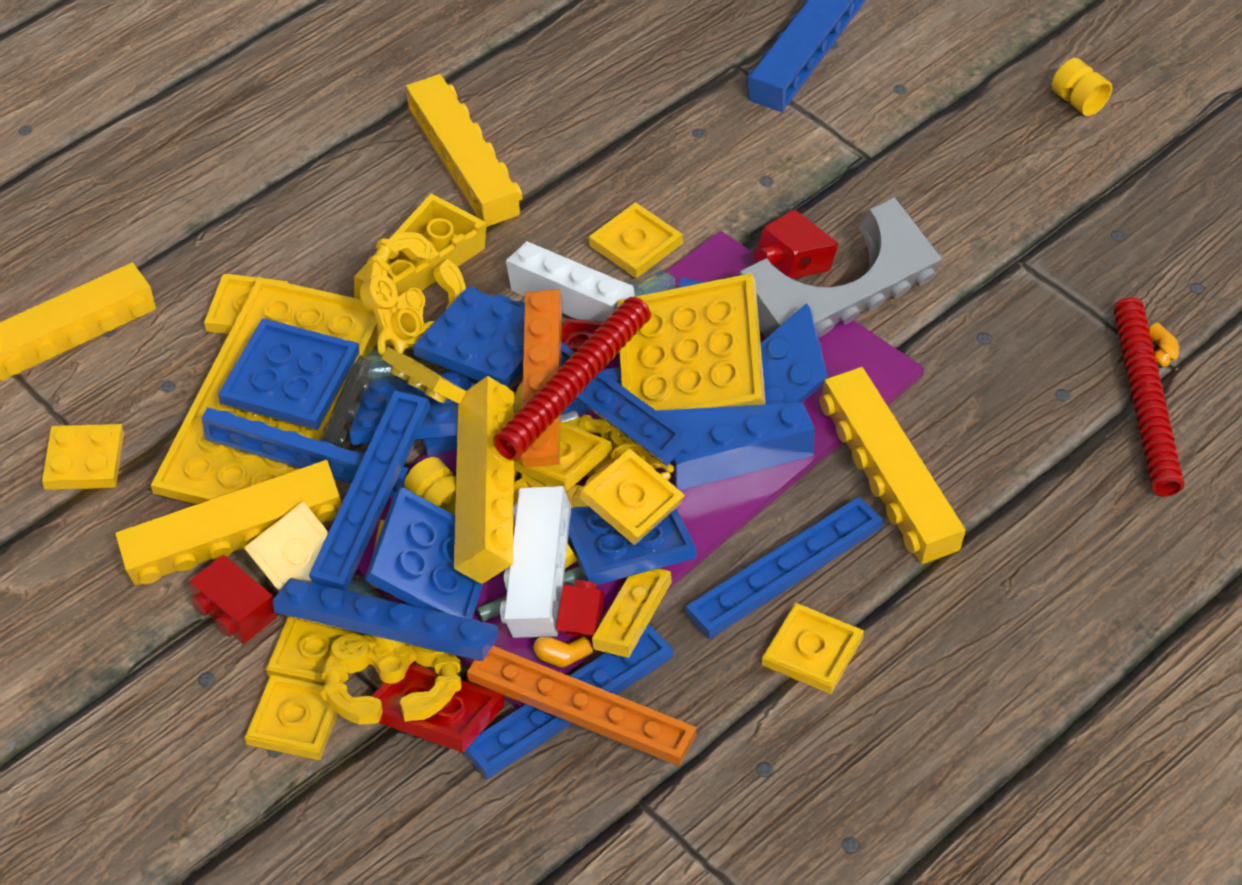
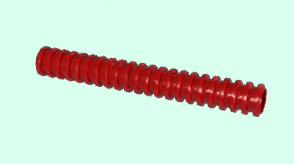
[493,297,651,461]
[1113,297,1185,497]

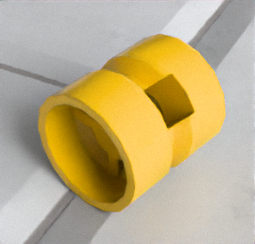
[1051,58,1113,116]
[404,457,456,515]

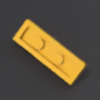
[381,347,467,404]
[592,568,672,658]

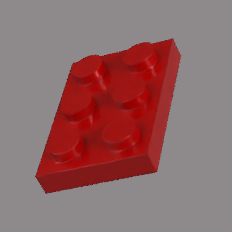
[371,663,504,753]

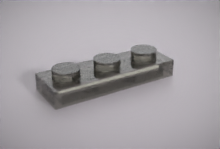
[318,356,372,448]

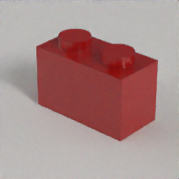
[189,554,278,644]

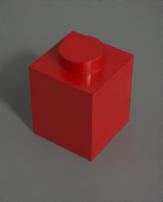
[556,580,605,640]

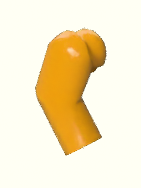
[1149,322,1179,367]
[533,636,593,668]

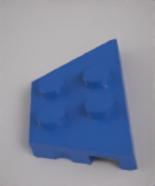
[761,303,829,404]

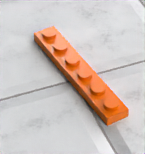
[521,289,562,468]
[467,646,696,766]

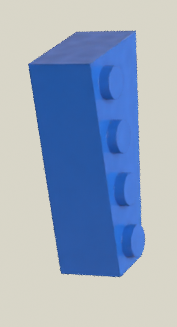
[657,402,815,491]

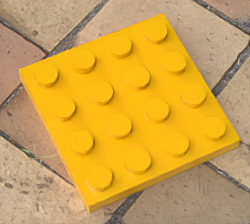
[617,273,766,411]

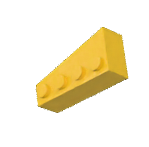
[354,193,487,299]

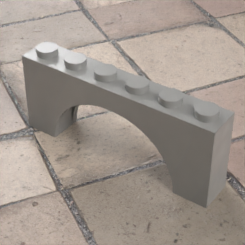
[738,198,942,338]

